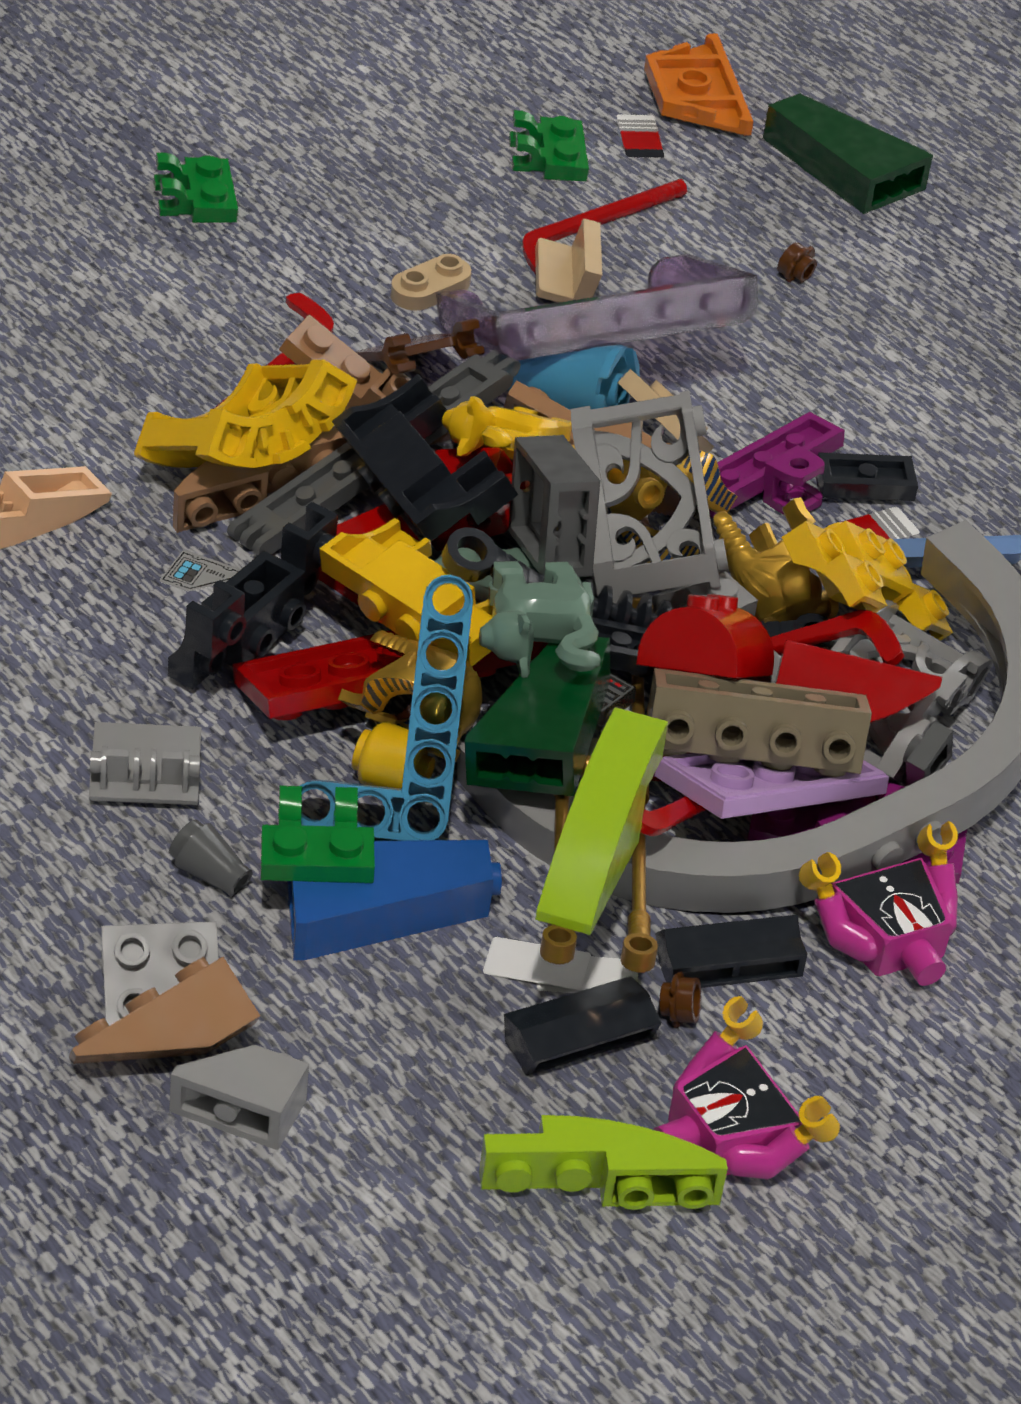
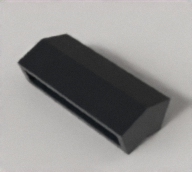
[655,914,808,988]
[504,976,662,1076]

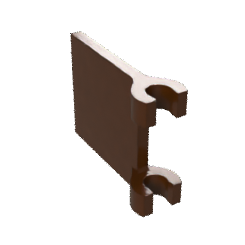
[355,318,485,375]

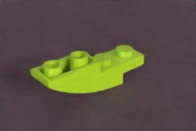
[479,1115,728,1210]

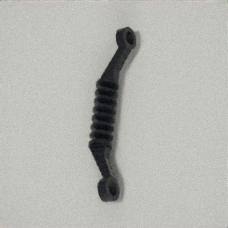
[441,527,839,650]

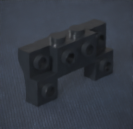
[332,374,518,541]
[168,502,338,690]

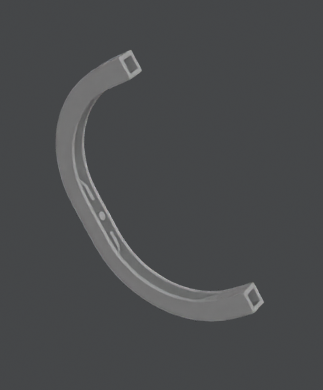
[457,520,1021,913]

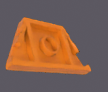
[644,33,754,135]

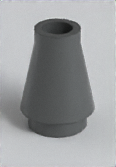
[169,819,253,897]

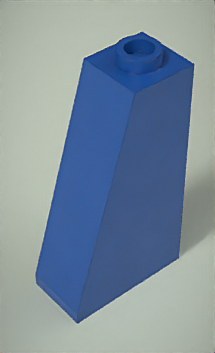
[287,840,502,960]

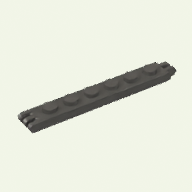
[227,349,521,555]

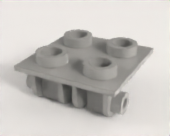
[89,722,202,805]
[101,921,219,1026]

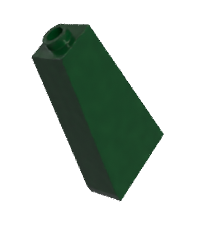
[763,93,933,214]
[465,637,610,796]

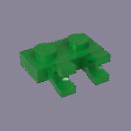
[509,110,589,181]
[153,152,238,223]
[261,785,375,883]

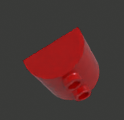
[636,594,774,678]

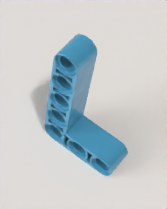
[300,575,473,841]

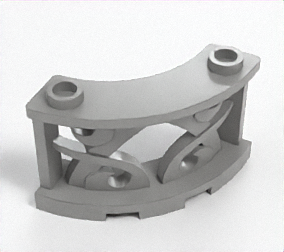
[571,390,728,603]
[831,600,994,783]

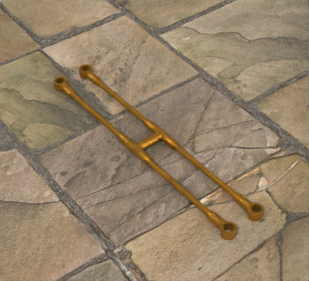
[540,597,658,973]

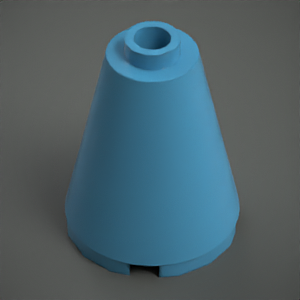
[507,344,640,410]

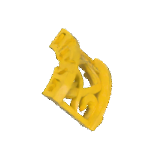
[134,359,358,468]

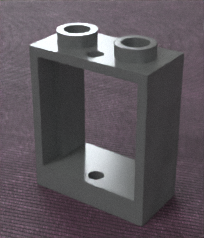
[508,435,600,577]

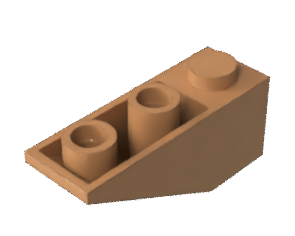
[69,957,260,1064]

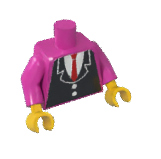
[799,821,958,986]
[654,996,840,1179]

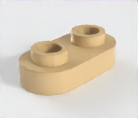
[391,254,471,310]

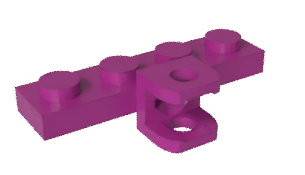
[697,412,845,519]

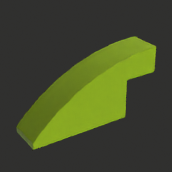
[535,707,668,935]

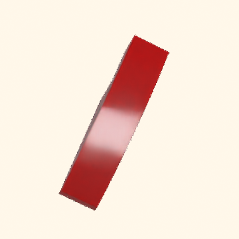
[775,640,943,724]

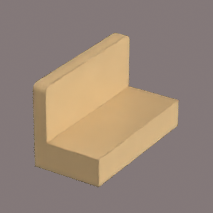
[535,218,602,309]

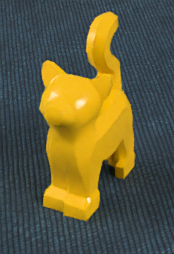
[442,396,575,459]

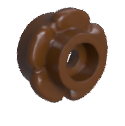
[777,242,817,283]
[660,972,702,1028]

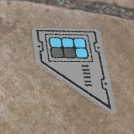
[160,550,241,592]

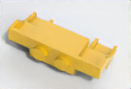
[319,518,493,666]
[781,520,953,641]

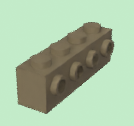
[646,668,872,777]

